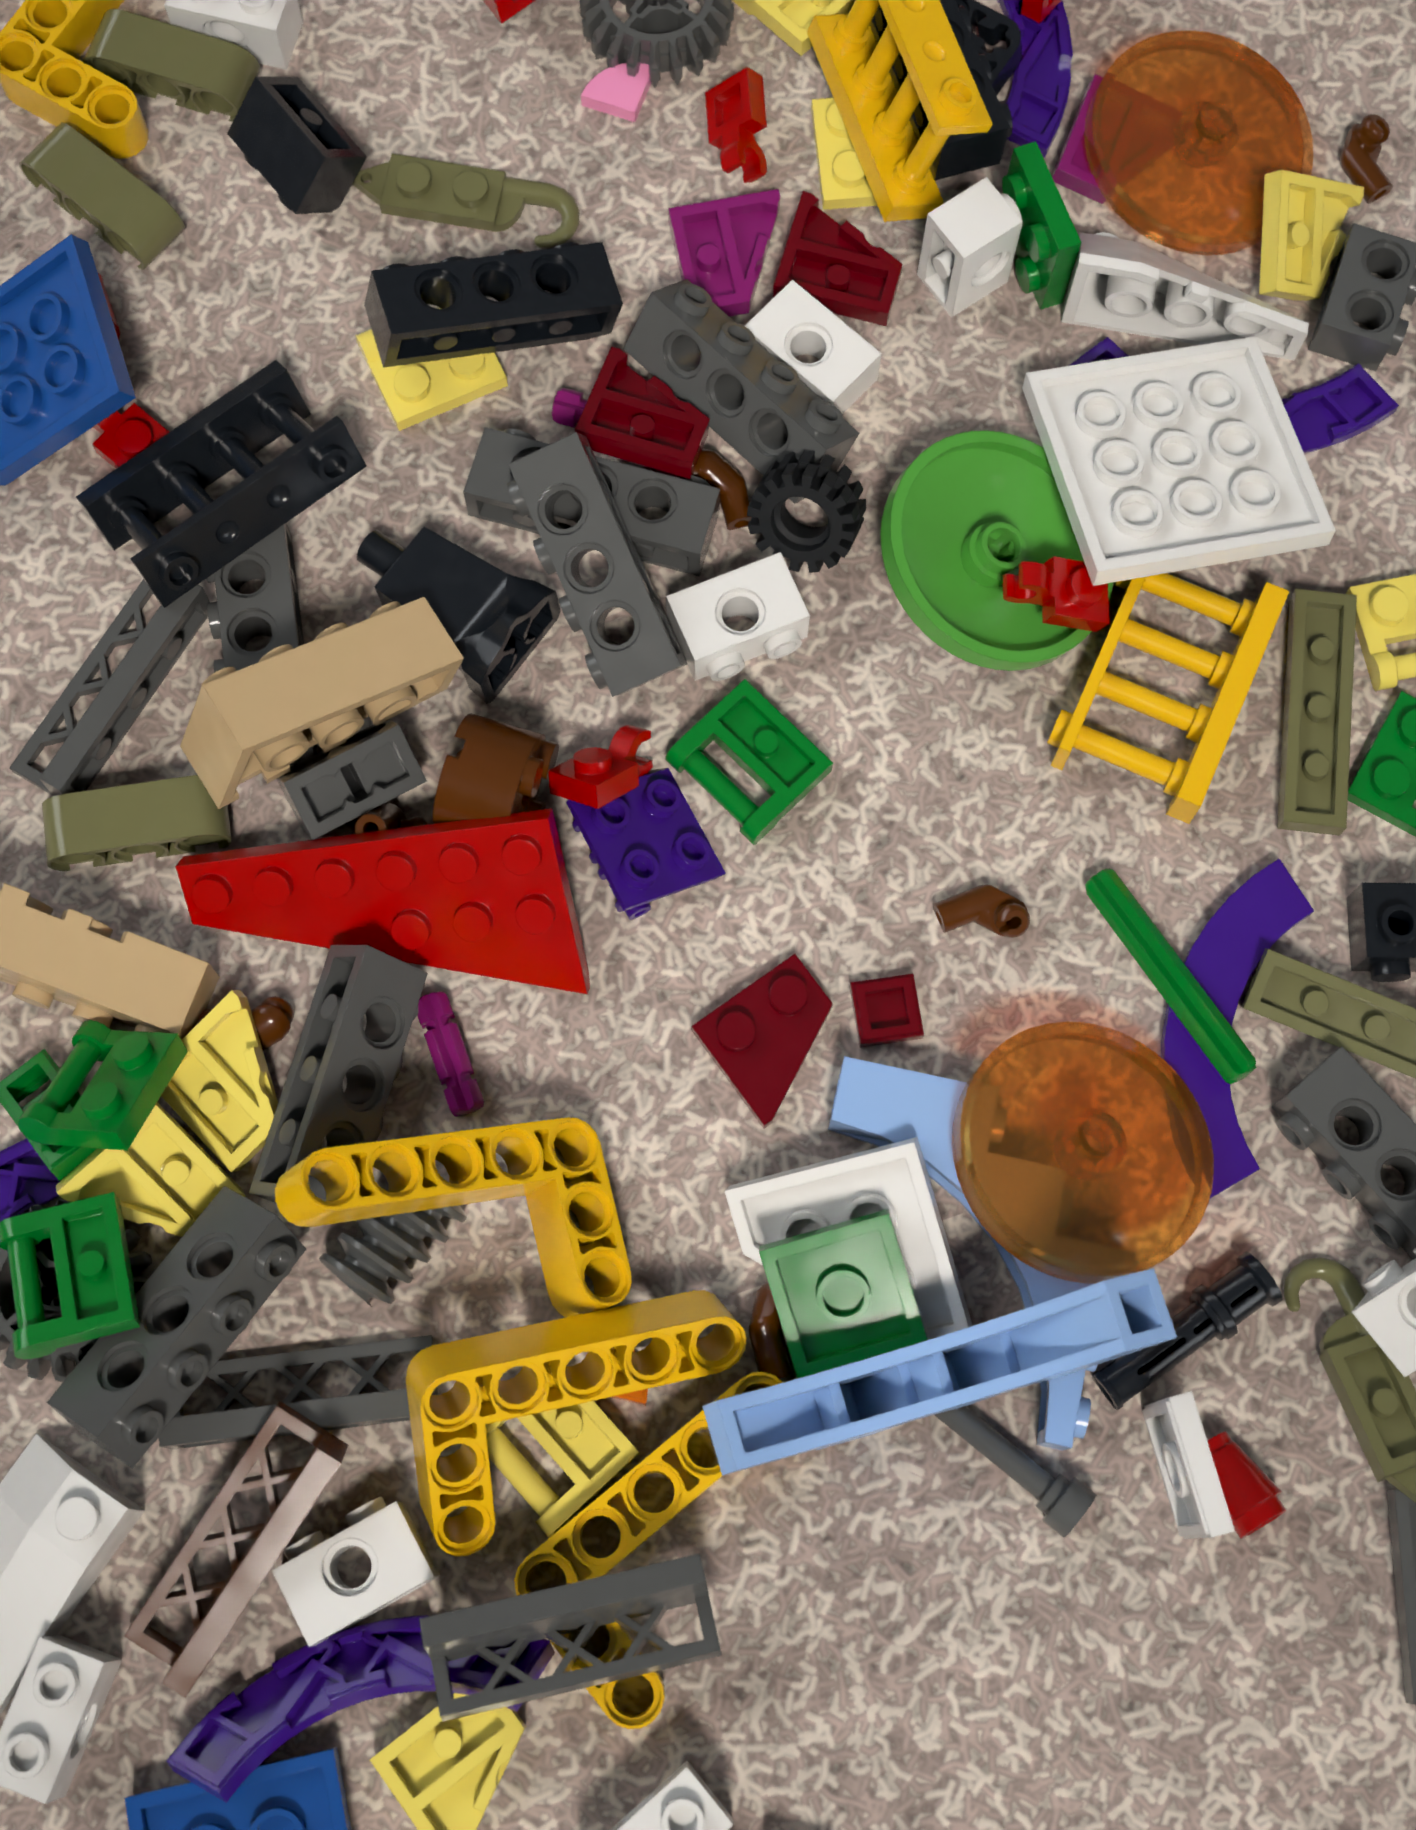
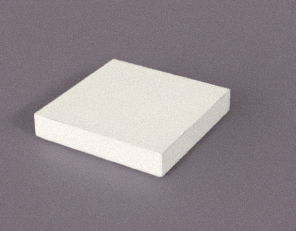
[1142,1391,1235,1539]

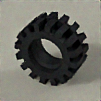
[747,451,866,573]

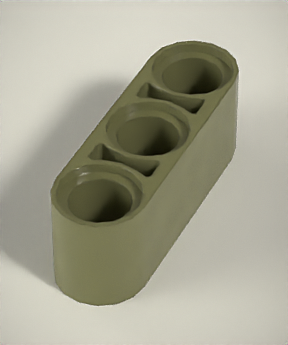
[83,9,260,122]
[19,122,185,270]
[42,775,231,871]

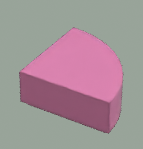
[581,63,652,122]

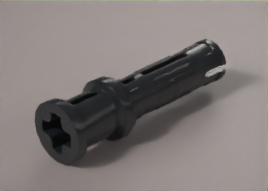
[1091,1252,1283,1410]

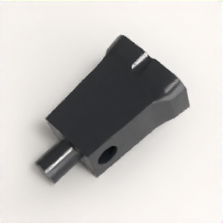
[357,527,561,704]

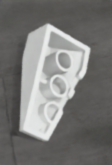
[1061,232,1309,360]
[0,1433,145,1714]

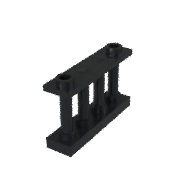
[76,360,367,608]

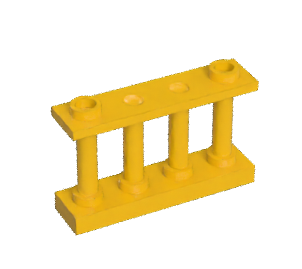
[807,0,993,222]
[1047,573,1289,824]

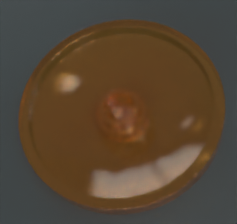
[1084,30,1314,256]
[952,1022,1214,1284]

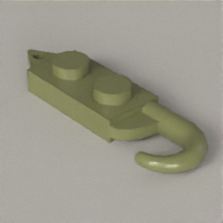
[352,154,580,248]
[1283,1257,1416,1503]

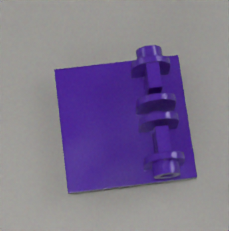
[566,768,726,920]

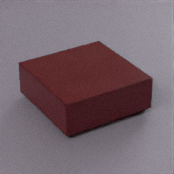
[849,974,924,1048]

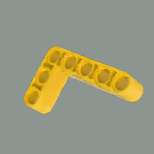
[0,0,149,159]
[275,1117,632,1317]
[406,1290,747,1556]
[514,1372,783,1729]

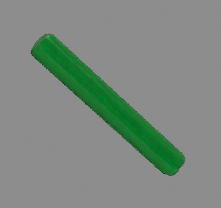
[1085,868,1256,1084]

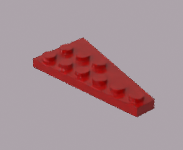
[175,808,590,994]

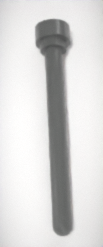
[934,1406,1097,1538]

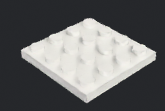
[1022,336,1336,586]

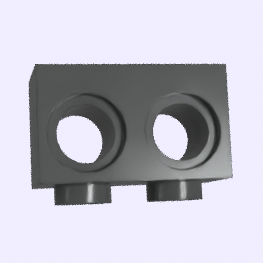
[1308,223,1416,372]
[277,720,427,840]

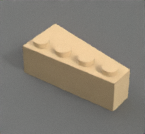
[180,597,464,809]
[0,883,220,1040]

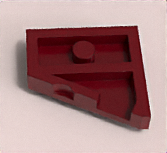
[773,191,903,326]
[575,346,710,479]
[691,954,833,1129]

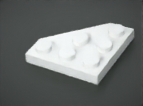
[724,1137,973,1340]

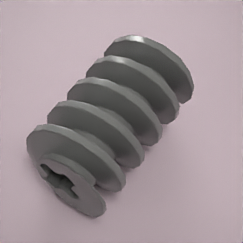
[319,1205,467,1307]

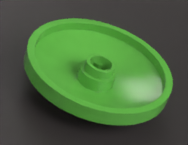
[881,430,1113,671]

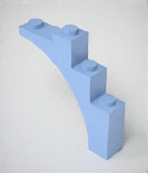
[828,1056,1137,1451]
[702,1268,1177,1476]

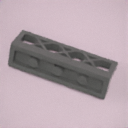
[9,579,210,796]
[159,1335,438,1450]
[419,1553,722,1721]

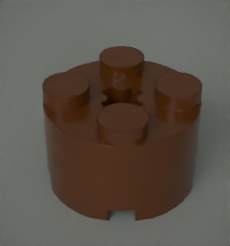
[433,713,559,823]

